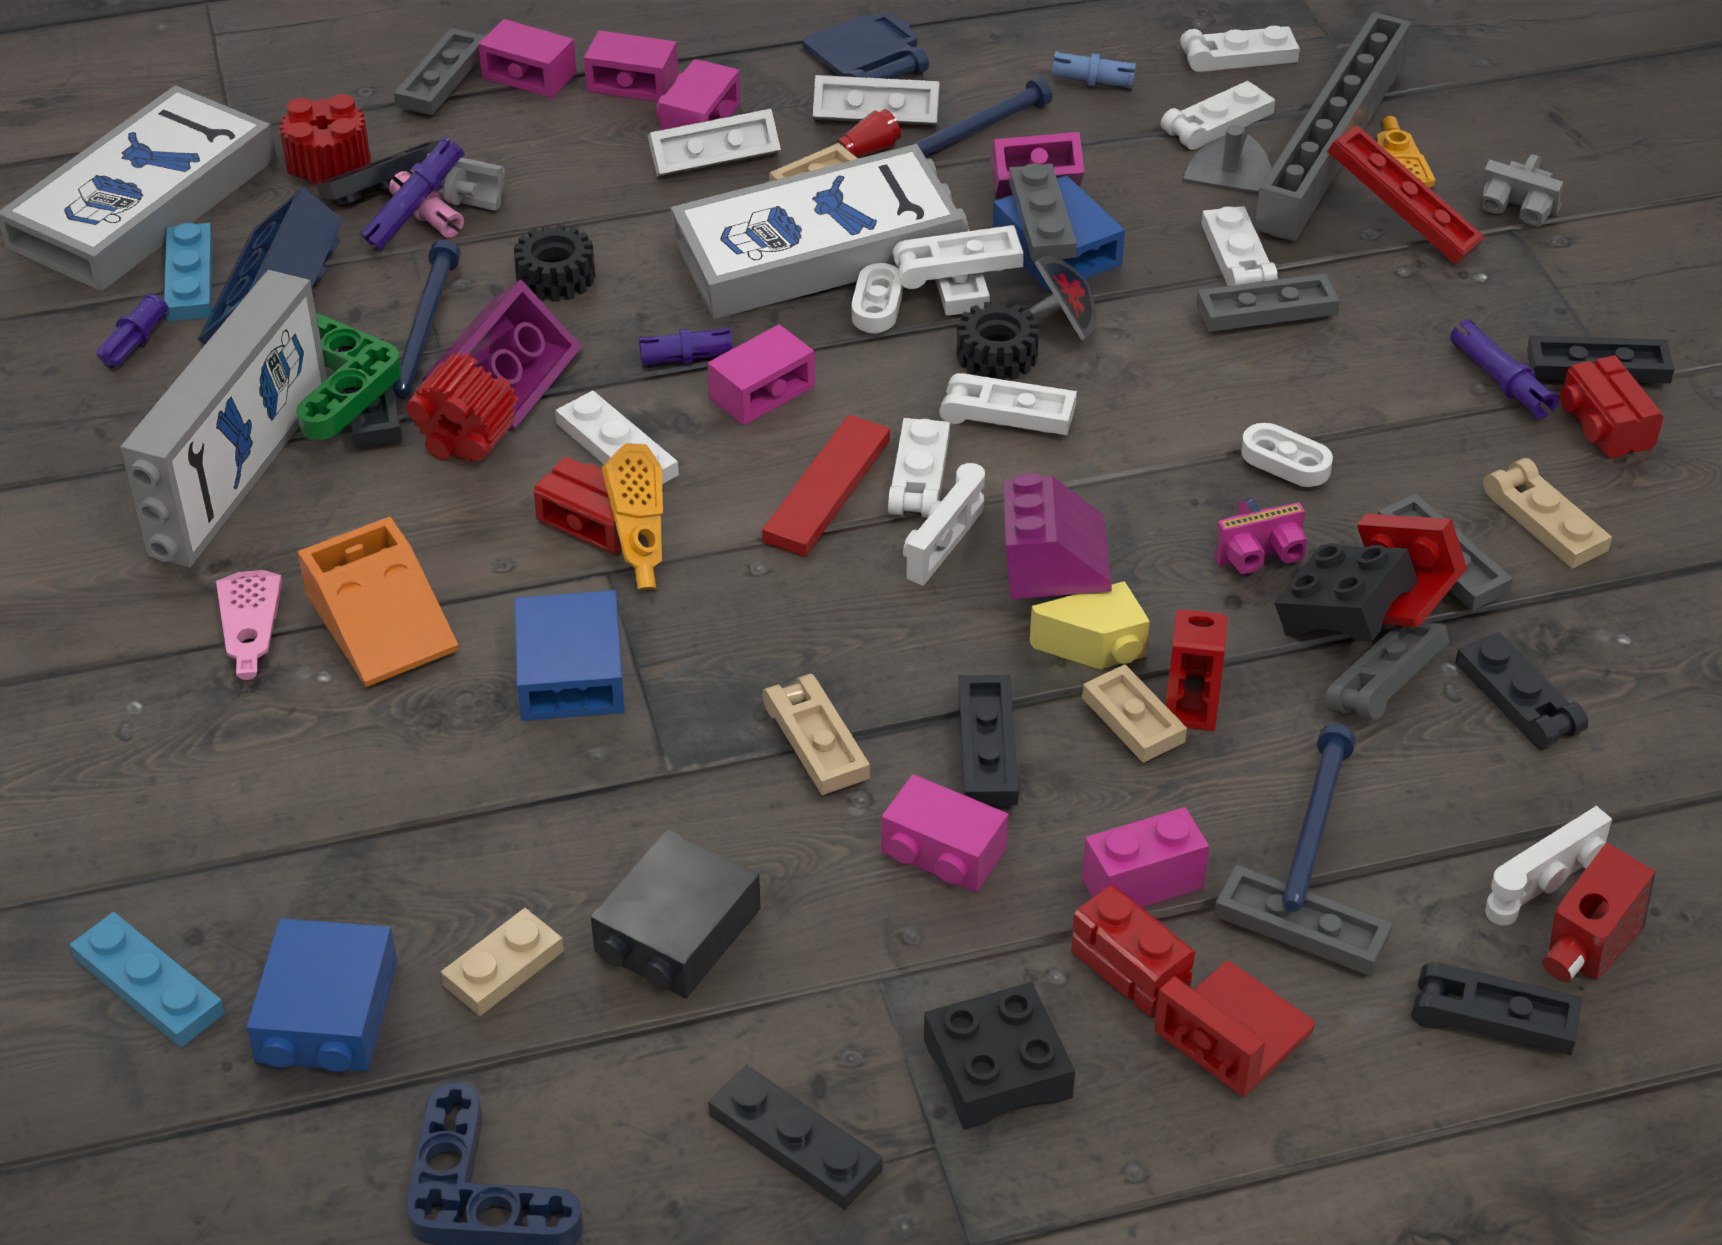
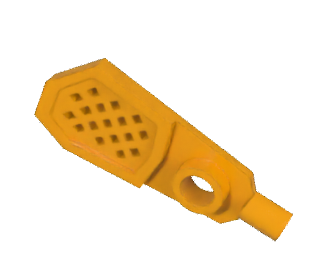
[1377,116,1436,188]
[601,443,663,590]

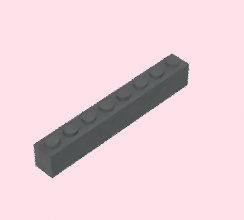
[1255,12,1412,241]

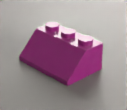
[421,280,582,431]
[1003,473,1112,599]

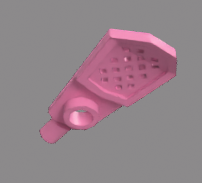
[216,570,283,680]

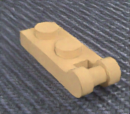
[1483,458,1612,569]
[762,673,870,795]

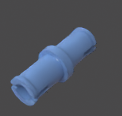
[1051,51,1136,89]

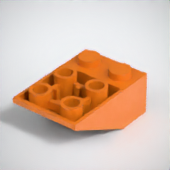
[297,517,459,687]

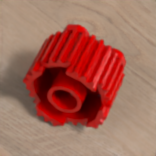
[279,94,371,186]
[405,352,519,462]

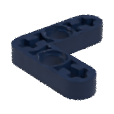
[406,1082,583,1245]

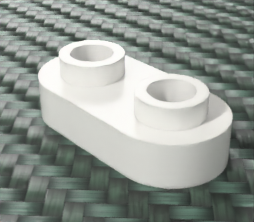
[852,263,903,334]
[1241,423,1333,487]

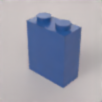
[993,175,1125,293]
[514,590,625,721]
[246,918,397,1072]

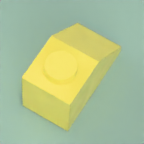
[1030,581,1150,670]

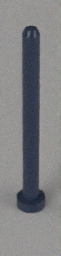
[912,77,1052,157]
[393,240,461,398]
[1282,724,1356,912]

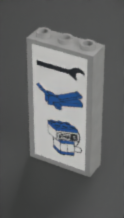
[0,85,277,291]
[671,144,968,319]
[120,270,327,568]

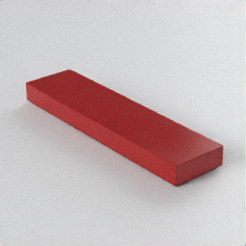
[1327,125,1485,265]
[762,414,890,557]

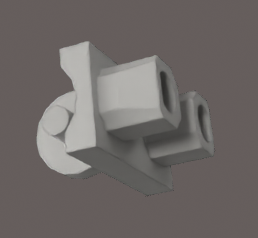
[427,152,505,210]
[1482,154,1563,227]

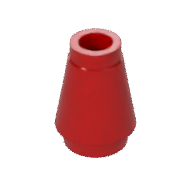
[837,109,901,159]

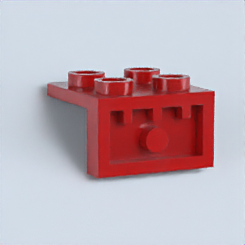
[1357,514,1467,627]
[1154,961,1315,1098]

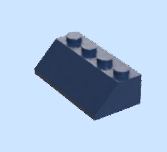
[198,186,343,345]

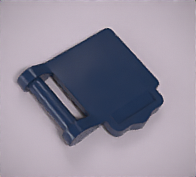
[802,13,929,79]

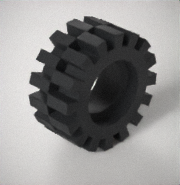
[513,225,595,302]
[956,301,1039,380]

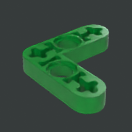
[296,313,402,440]

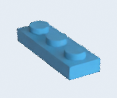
[164,223,213,322]
[69,912,225,1048]

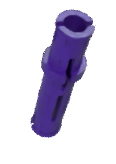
[360,136,465,252]
[1450,319,1558,419]

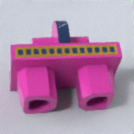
[1214,498,1307,575]

